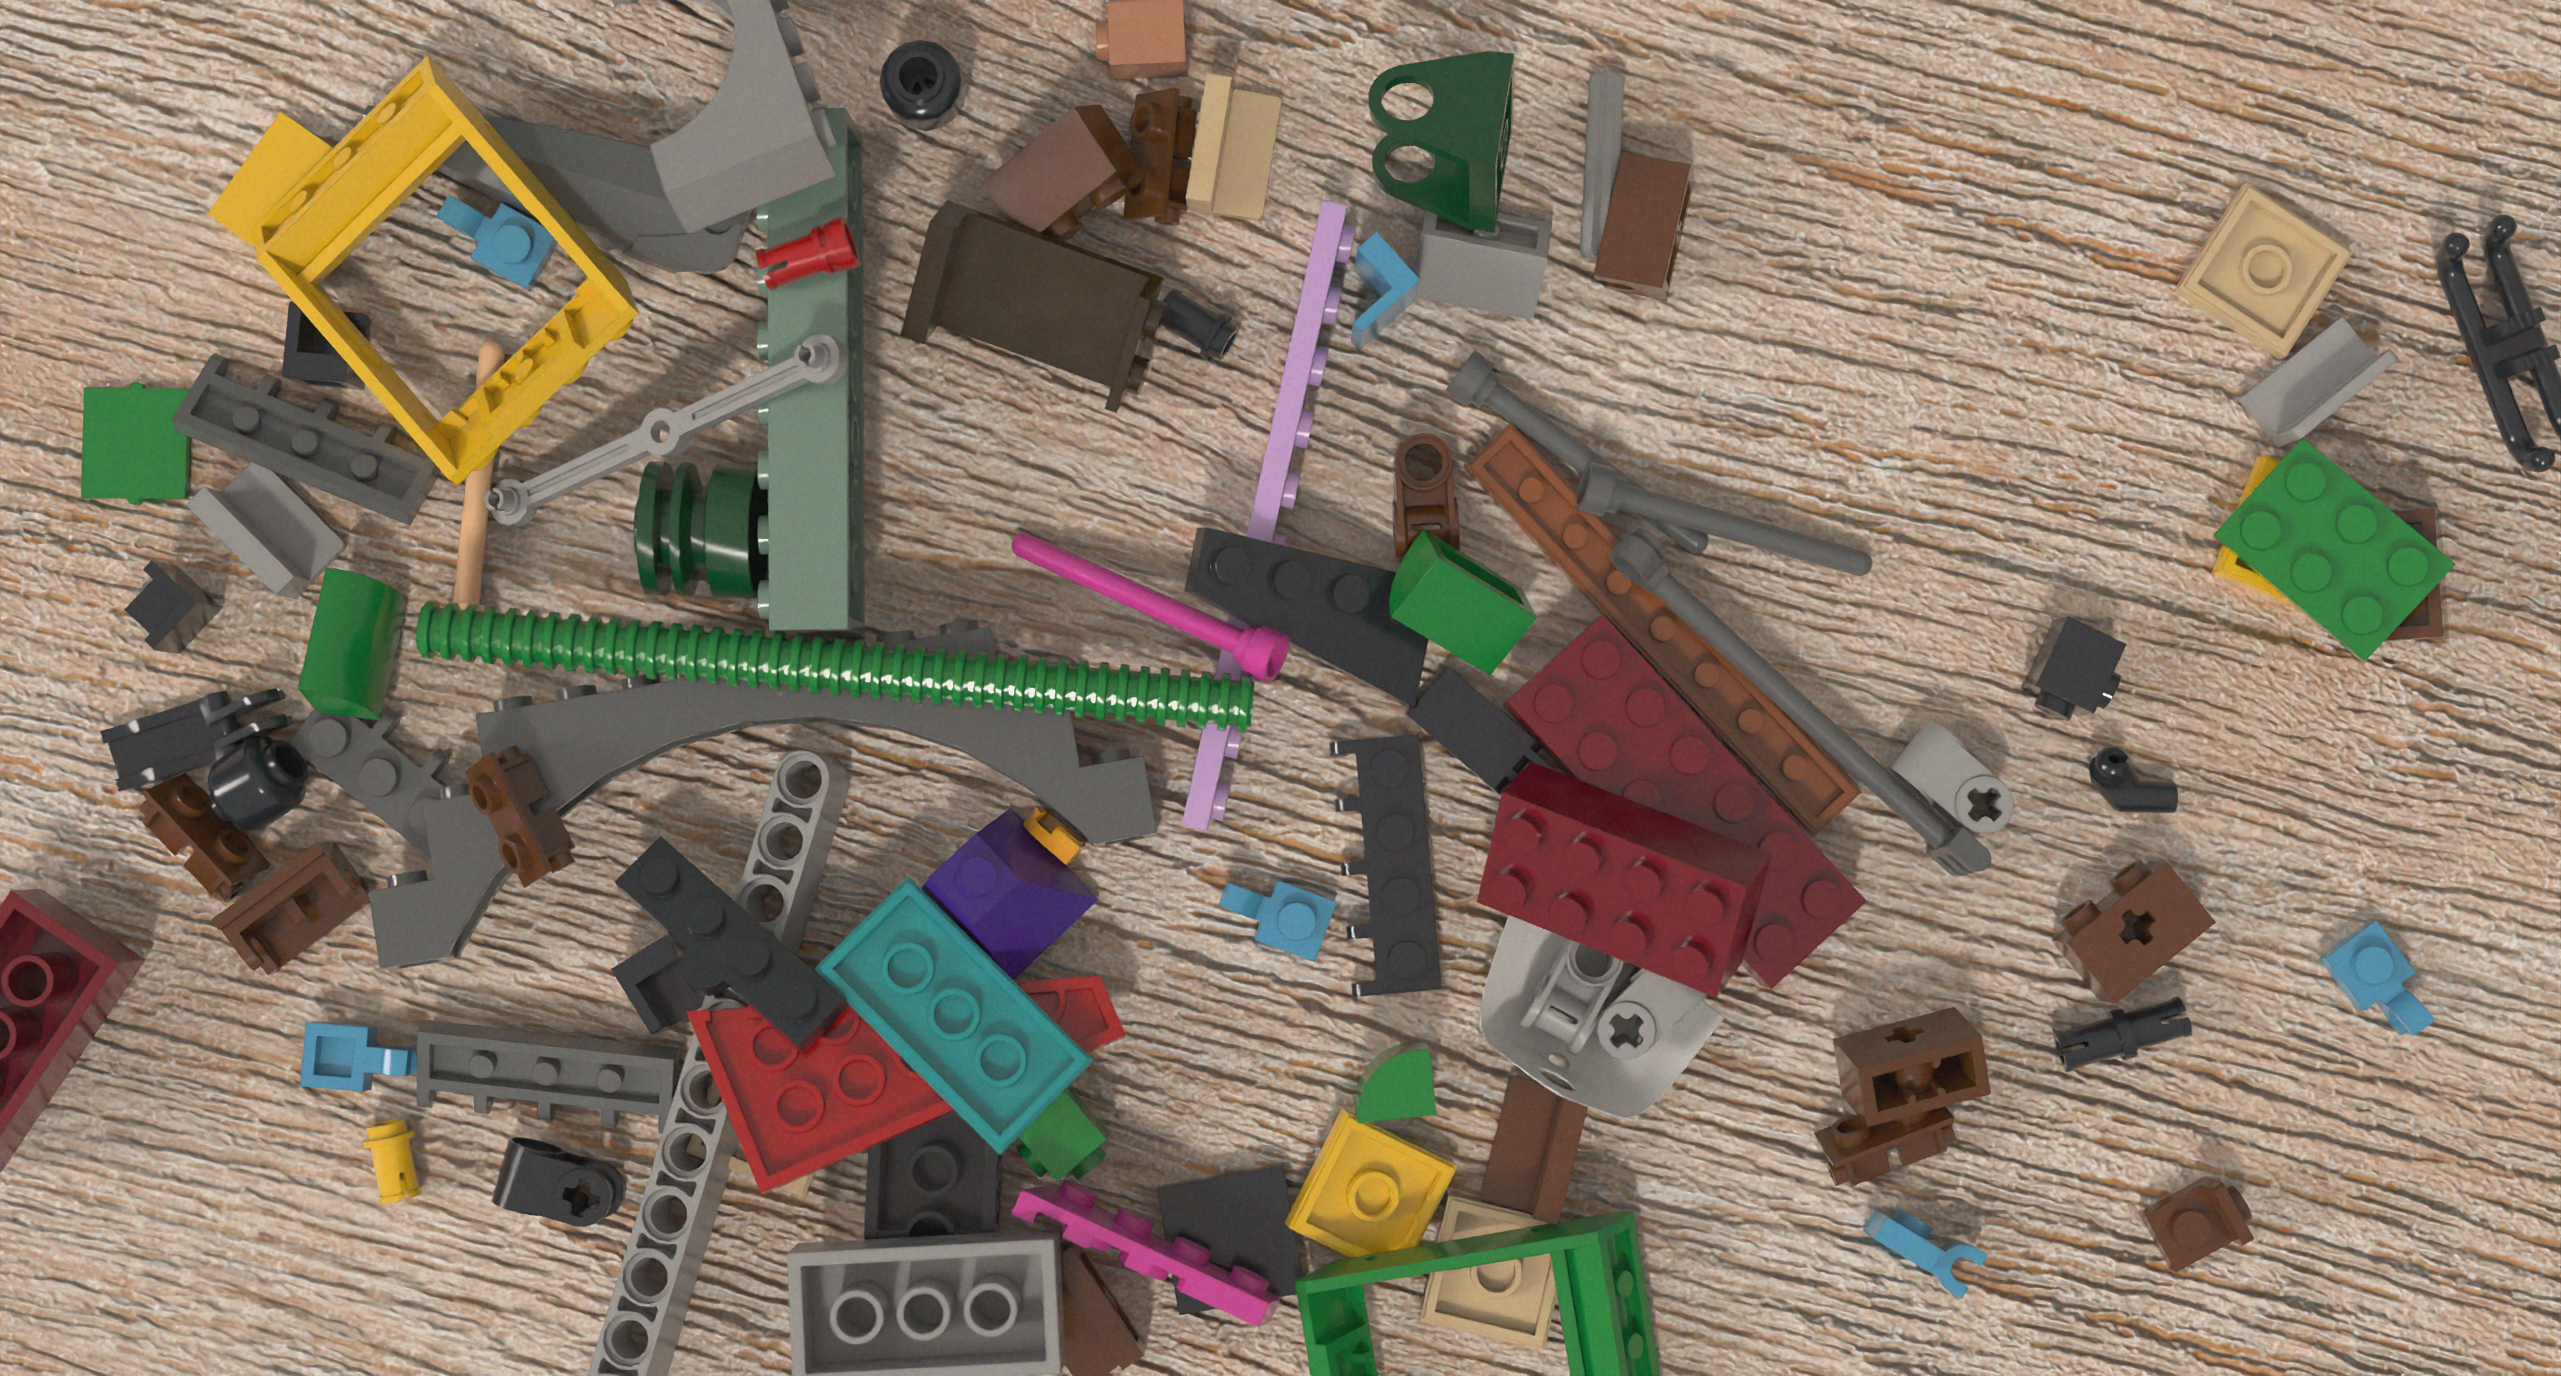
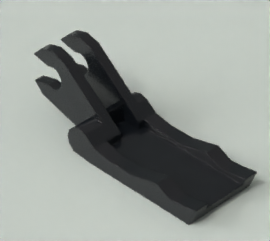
[1405,666,1556,795]
[99,688,294,792]

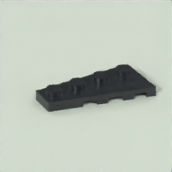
[1184,527,1429,707]

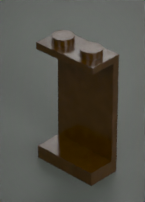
[900,200,1168,413]

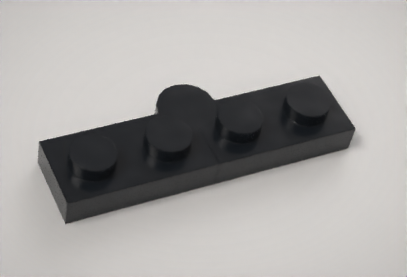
[615,836,849,1054]

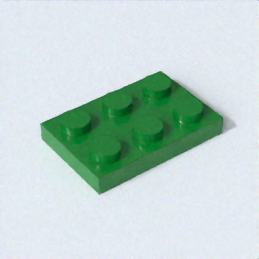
[2213,438,2456,663]

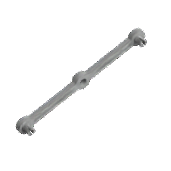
[484,334,848,527]

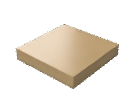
[2173,183,2354,360]
[1419,1193,1565,1351]

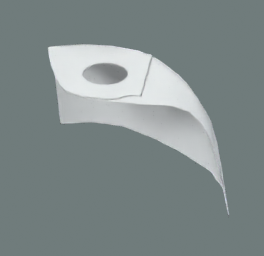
[1480,915,1724,1119]

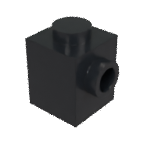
[2021,616,2127,721]

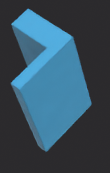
[1351,231,1420,351]

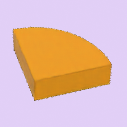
[1023,806,1085,865]

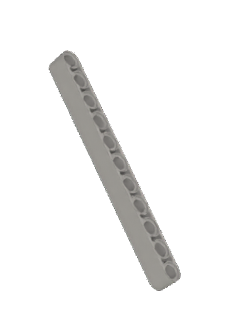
[587,750,849,1376]

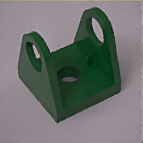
[1368,51,1514,233]

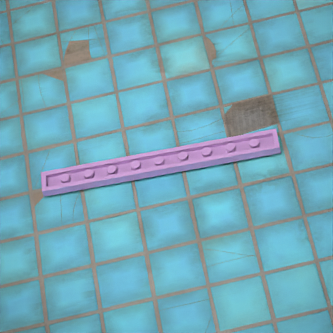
[1181,200,1356,831]

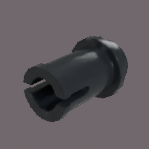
[1162,288,1239,360]

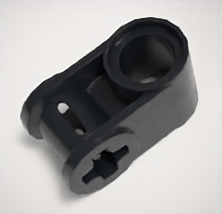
[491,1137,626,1227]

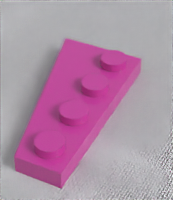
[1011,1179,1281,1327]

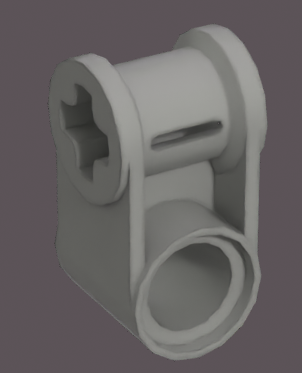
[1888,720,2014,834]
[1519,939,1624,1056]
[1596,966,1708,1060]

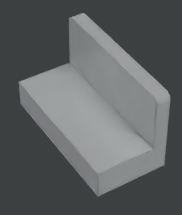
[1414,211,1552,319]
[2237,317,2399,448]
[186,462,347,599]

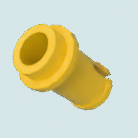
[362,1118,422,1204]

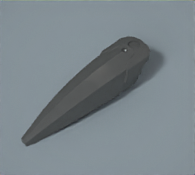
[362,106,752,274]

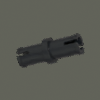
[2053,996,2192,1072]

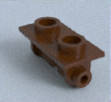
[1123,88,1197,226]
[465,745,576,888]
[138,773,271,903]
[1814,1106,1956,1188]

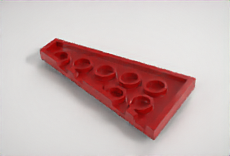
[686,975,1126,1195]

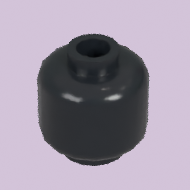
[879,40,967,131]
[208,736,308,831]

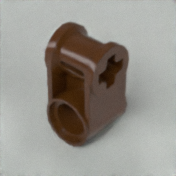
[1392,433,1460,558]

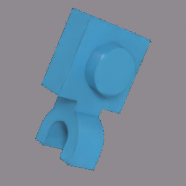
[436,194,558,292]
[1218,879,1337,962]
[2318,921,2435,1036]
[300,1021,417,1092]
[1863,1208,1988,1299]

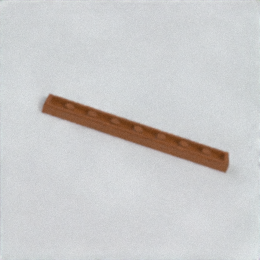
[1463,423,1861,836]

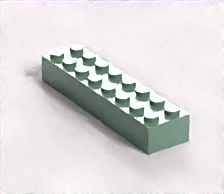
[757,108,865,638]

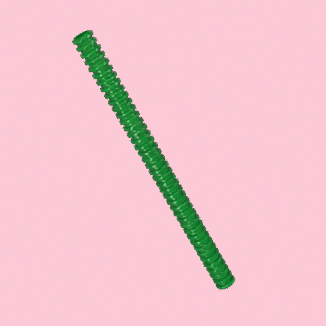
[416,600,1255,733]

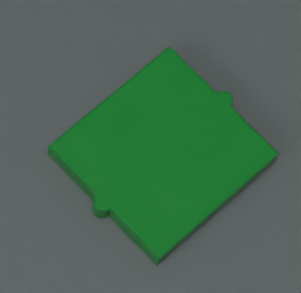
[81,382,191,506]

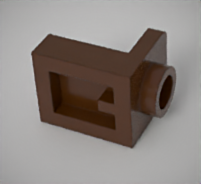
[2138,1176,2254,1272]

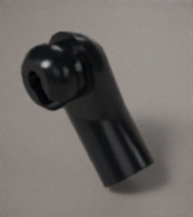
[2089,747,2178,813]

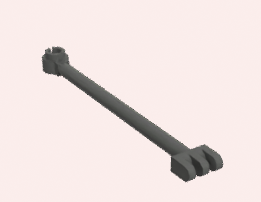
[1608,528,1991,877]

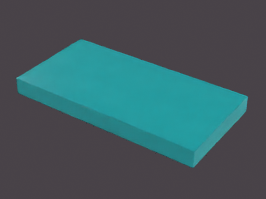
[814,877,1093,1156]

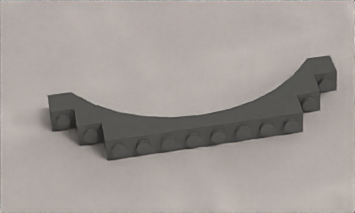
[368,619,1157,970]

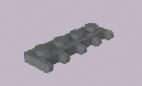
[172,353,441,526]
[288,709,513,896]
[416,1020,679,1134]

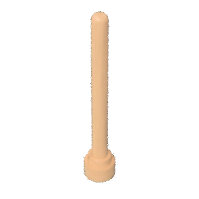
[446,341,505,612]

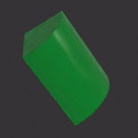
[1389,529,1537,676]
[298,567,407,721]
[1354,1040,1436,1123]

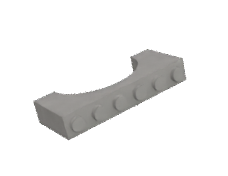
[612,0,838,234]

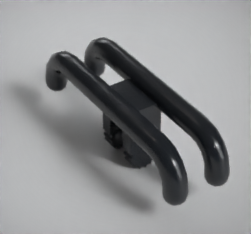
[2436,215,2561,473]

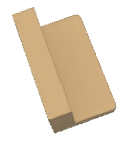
[1186,73,1281,221]

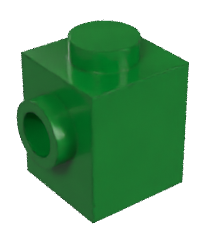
[1016,1086,1110,1182]

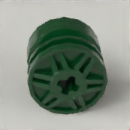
[633,461,769,599]

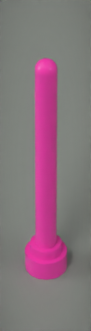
[1011,533,1290,683]

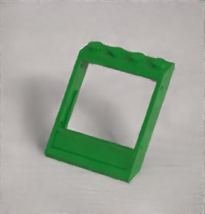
[1295,1211,1660,1376]

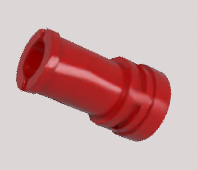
[756,216,860,291]

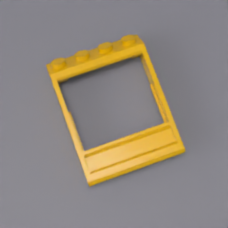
[251,56,639,485]

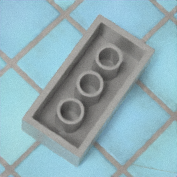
[787,1229,1066,1376]

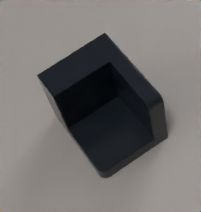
[282,301,371,390]
[124,560,222,654]
[611,934,705,1035]

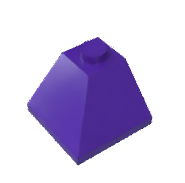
[921,808,1099,980]

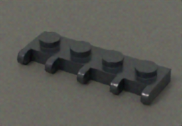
[1329,734,1442,997]

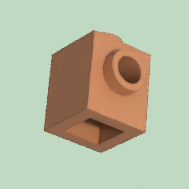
[1096,0,1188,80]

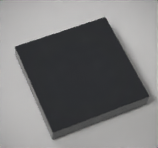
[1157,1163,1303,1315]

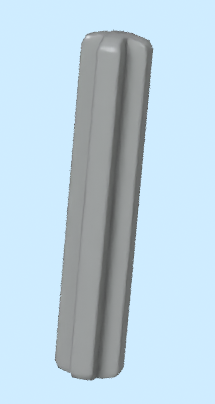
[1580,71,1624,260]

